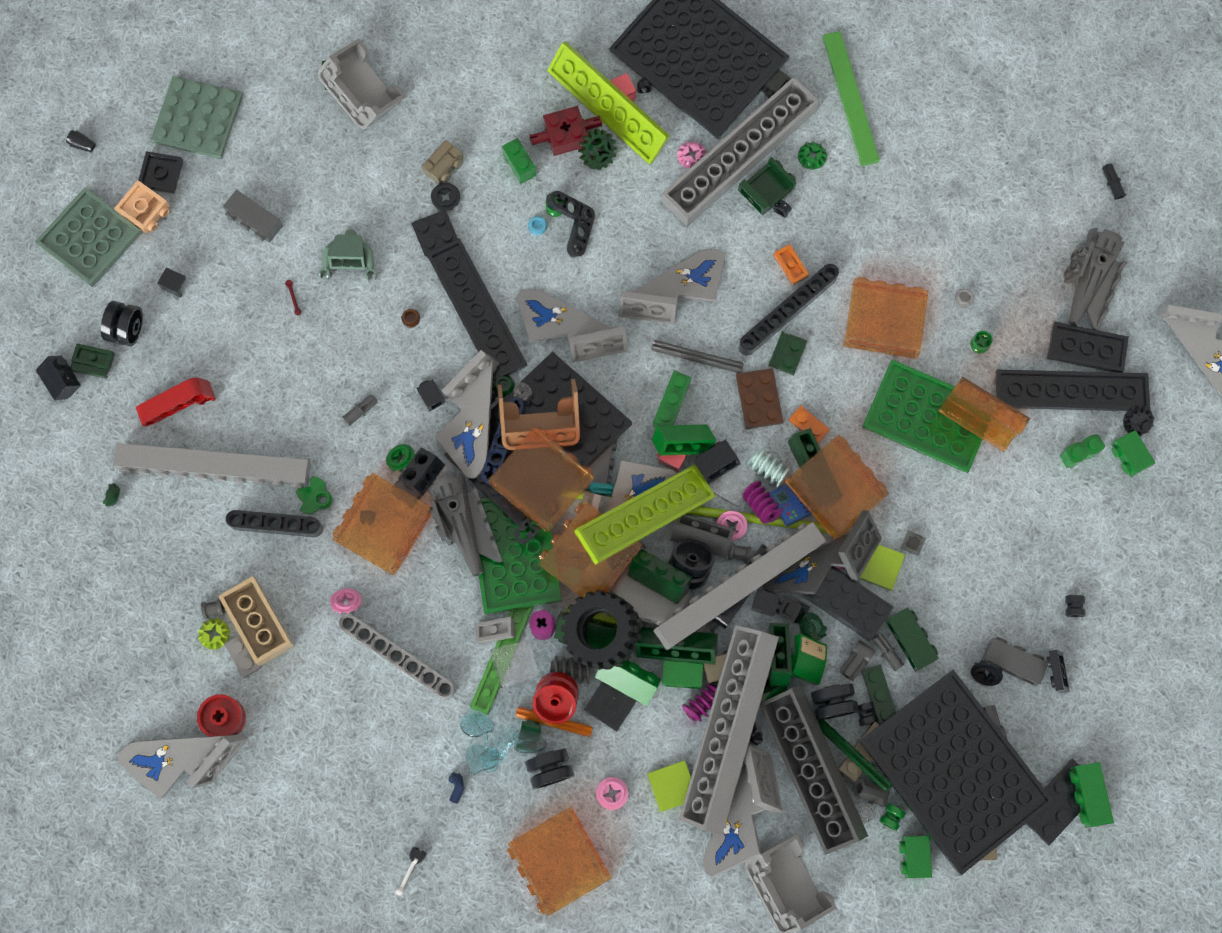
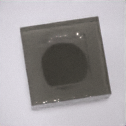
[900,531,926,556]

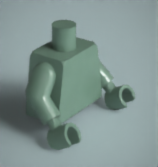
[319,229,377,281]

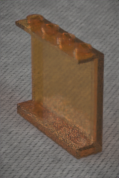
[842,277,929,359]
[939,376,1031,452]
[488,426,595,533]
[784,435,889,540]
[332,473,432,576]
[538,501,643,598]
[507,806,612,916]

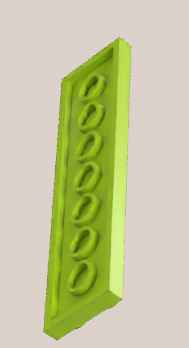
[547,41,670,165]
[574,464,716,565]

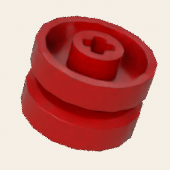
[532,672,579,724]
[197,694,246,737]

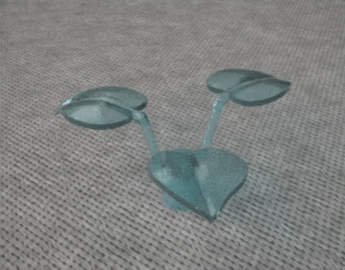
[460,713,547,775]

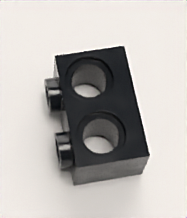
[398,448,445,496]

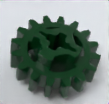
[578,129,617,170]

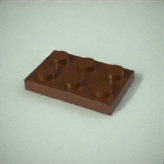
[735,368,783,429]

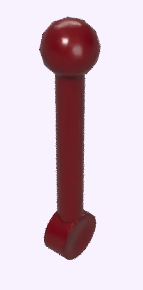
[285,280,301,316]

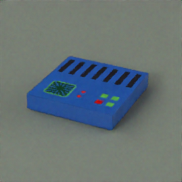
[769,478,821,527]

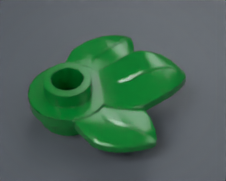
[296,476,333,514]

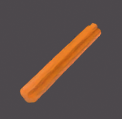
[515,707,593,737]

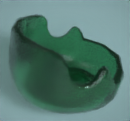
[799,612,828,641]

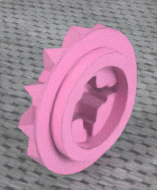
[677,141,706,169]
[716,510,747,541]
[330,588,362,615]
[596,777,628,810]

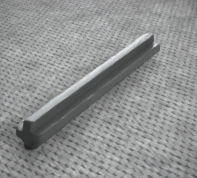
[652,340,744,373]

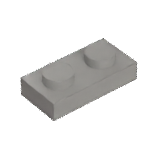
[475,616,515,644]
[224,635,261,678]

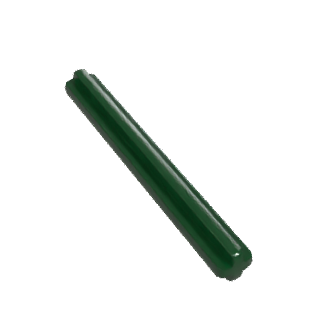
[818,719,893,792]

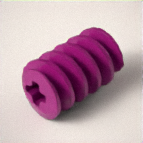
[742,481,783,524]
[529,610,555,640]
[682,684,717,725]

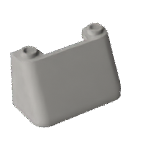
[318,38,406,129]
[607,566,693,624]
[745,834,837,933]

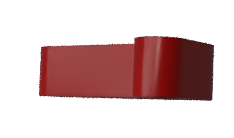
[136,377,216,427]

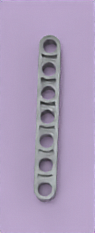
[339,614,455,699]

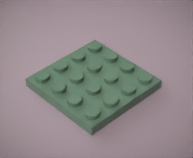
[150,76,243,159]
[35,188,142,287]

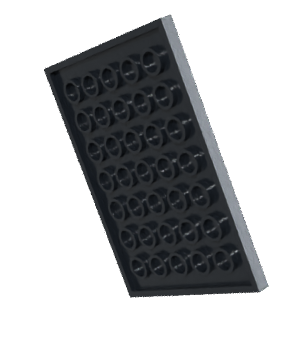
[609,0,790,139]
[444,351,632,526]
[859,669,1054,875]

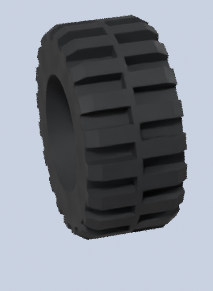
[561,591,642,670]

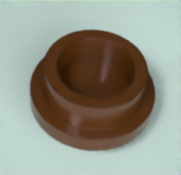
[401,309,420,328]

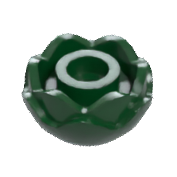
[492,375,516,398]
[103,483,121,507]

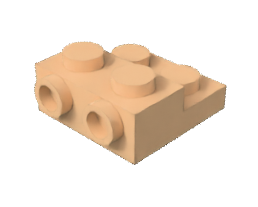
[114,180,170,234]

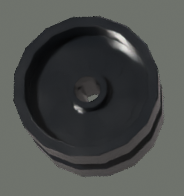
[101,301,143,347]
[668,539,715,589]
[811,683,859,721]
[525,748,575,790]

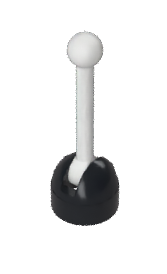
[396,846,427,895]

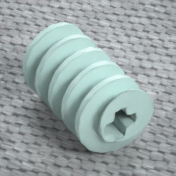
[746,448,789,489]

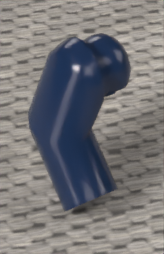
[448,772,465,804]

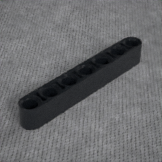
[738,264,839,356]

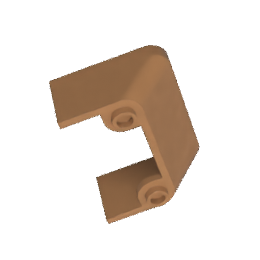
[498,379,580,450]

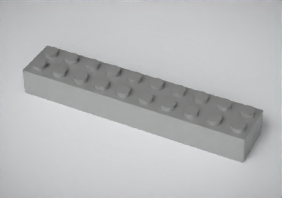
[661,77,819,227]
[679,625,779,834]

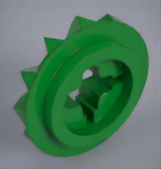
[798,141,827,170]
[386,444,415,472]

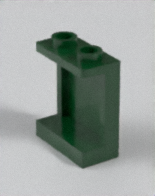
[738,157,797,216]

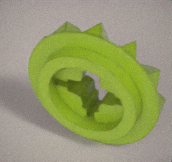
[198,618,230,650]

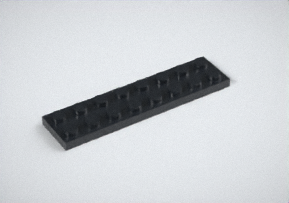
[426,238,528,381]
[995,369,1150,411]

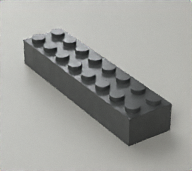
[760,686,868,855]

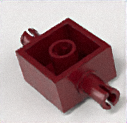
[529,106,602,156]

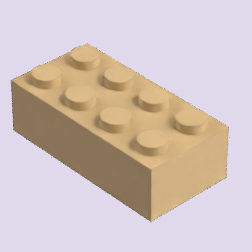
[218,576,295,667]

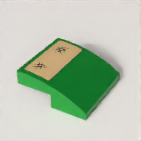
[791,634,827,686]

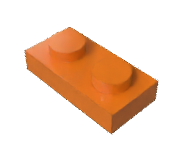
[773,244,809,286]
[788,405,830,443]

